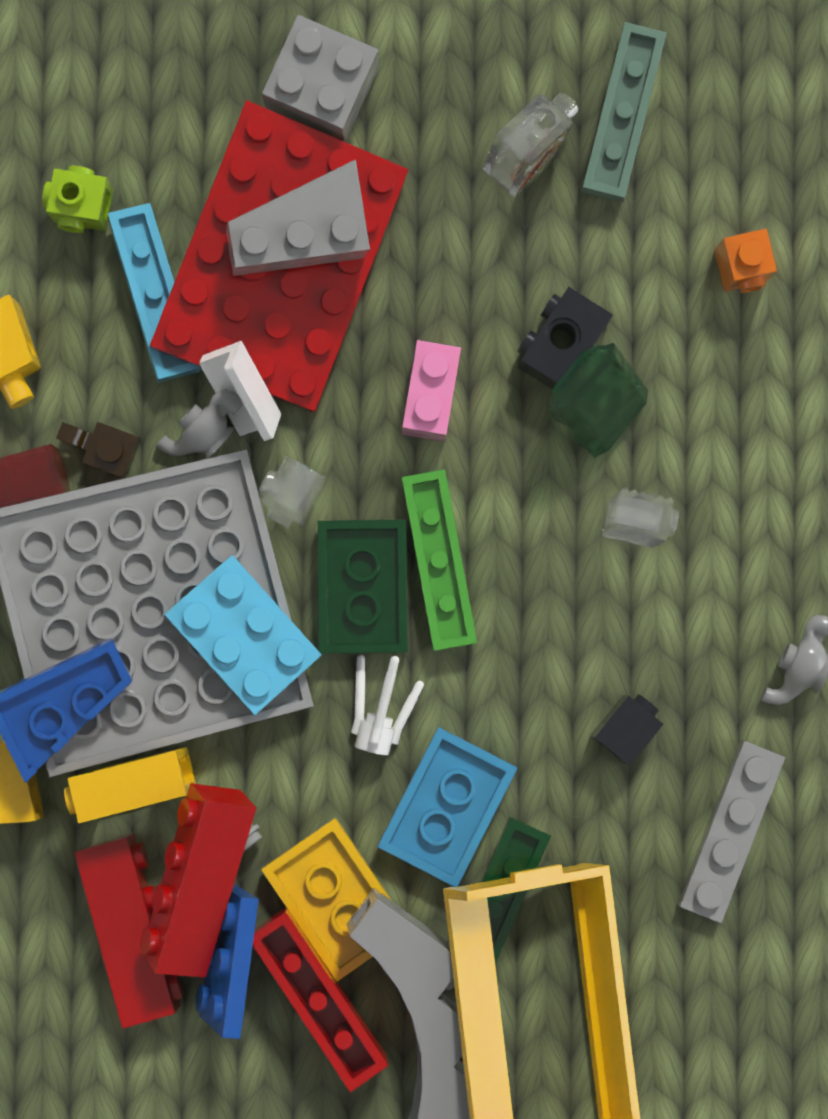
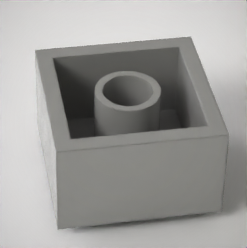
[262,15,379,142]

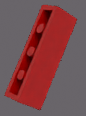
[140,783,257,978]
[74,833,184,1029]
[253,907,388,1092]

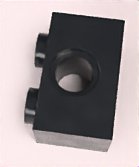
[517,286,613,395]

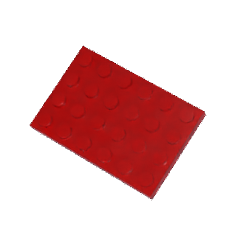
[149,100,409,413]

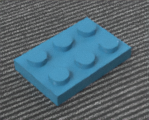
[377,727,518,887]

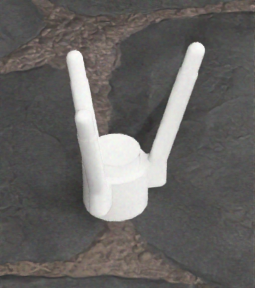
[351,655,424,755]

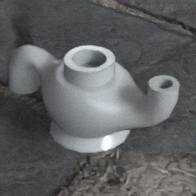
[155,389,243,459]
[761,615,828,705]

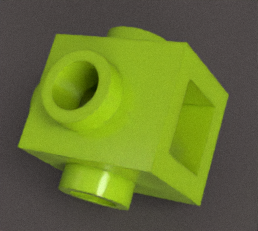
[42,165,114,233]

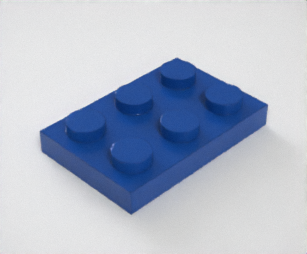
[195,884,259,1039]

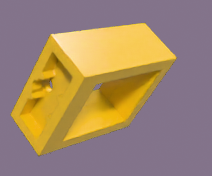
[64,747,196,823]

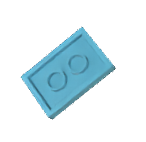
[164,555,322,715]

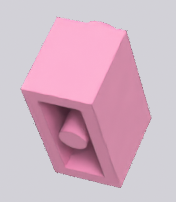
[402,340,461,442]

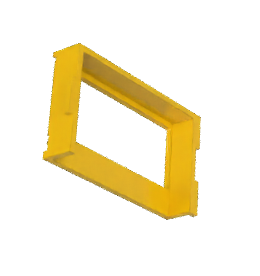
[443,863,640,1119]

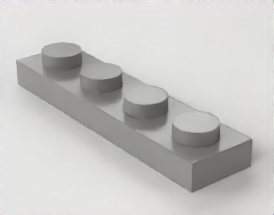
[677,740,785,923]

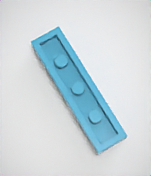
[107,203,201,383]

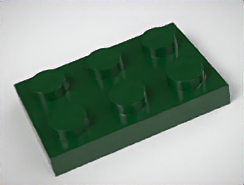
[318,520,408,654]

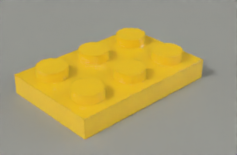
[261,817,393,981]

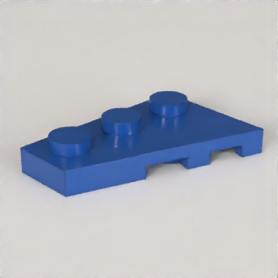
[0,638,132,783]

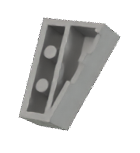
[226,160,370,276]

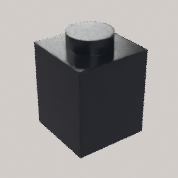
[590,694,663,766]

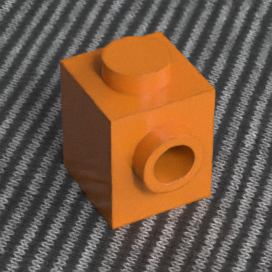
[714,228,777,293]

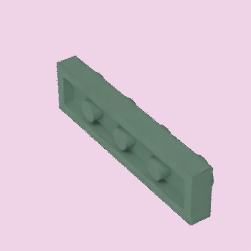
[581,22,667,203]

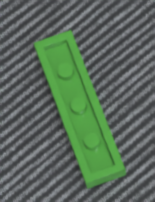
[402,469,477,651]

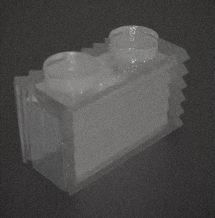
[602,487,679,548]

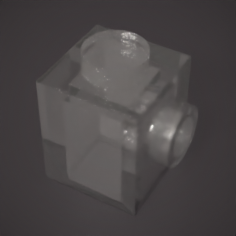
[259,456,327,529]

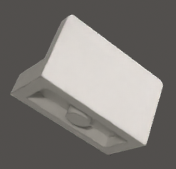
[199,341,281,441]

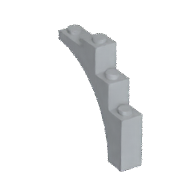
[347,888,470,1119]

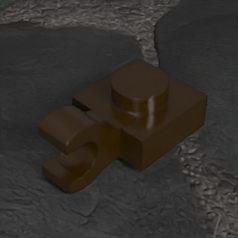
[56,422,140,479]

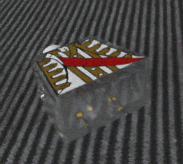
[483,93,578,198]

